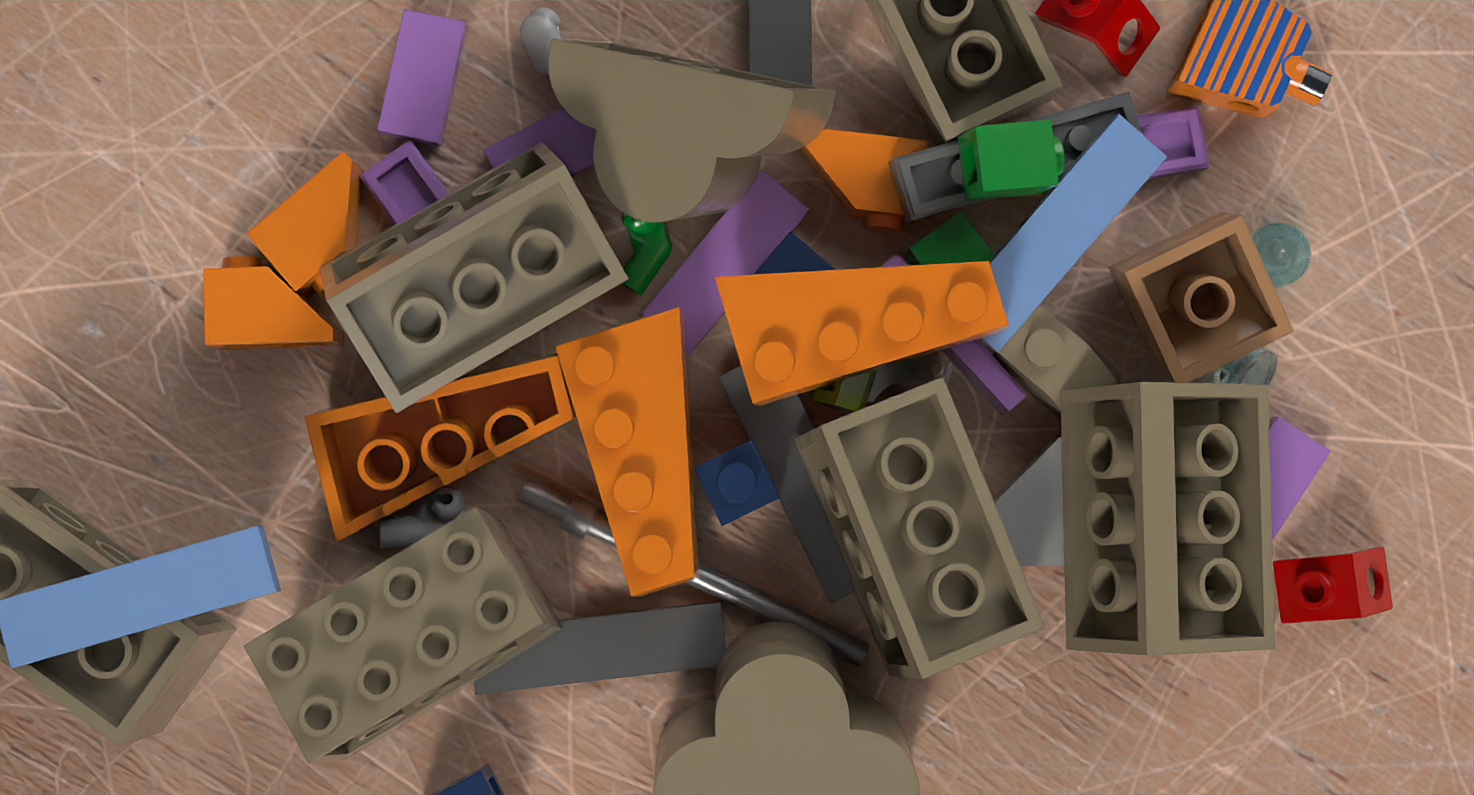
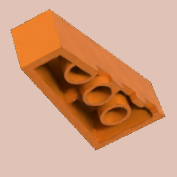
[714,261,1009,406]
[555,307,700,597]
[304,353,576,542]

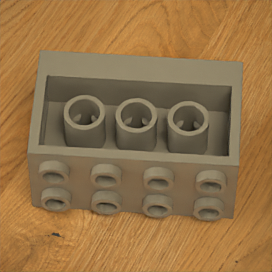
[319,141,628,413]
[794,377,1045,680]
[1060,382,1276,656]
[0,479,237,747]
[244,507,562,763]

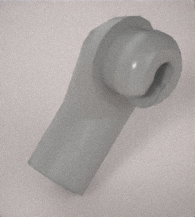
[520,7,562,77]
[380,485,466,548]

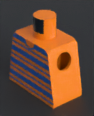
[1167,0,1332,118]

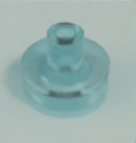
[1251,223,1311,288]
[1213,347,1277,385]

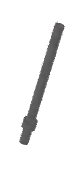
[517,478,870,667]

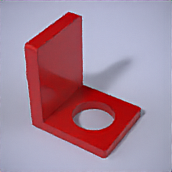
[1035,0,1160,77]
[1273,547,1393,624]

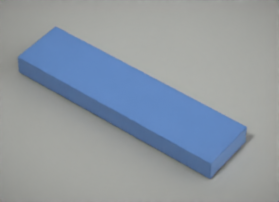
[980,114,1167,352]
[0,525,281,668]

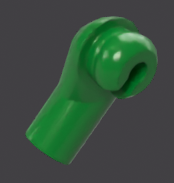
[621,212,672,296]

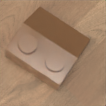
[1108,211,1294,383]

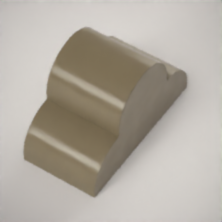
[548,38,836,222]
[653,621,920,795]

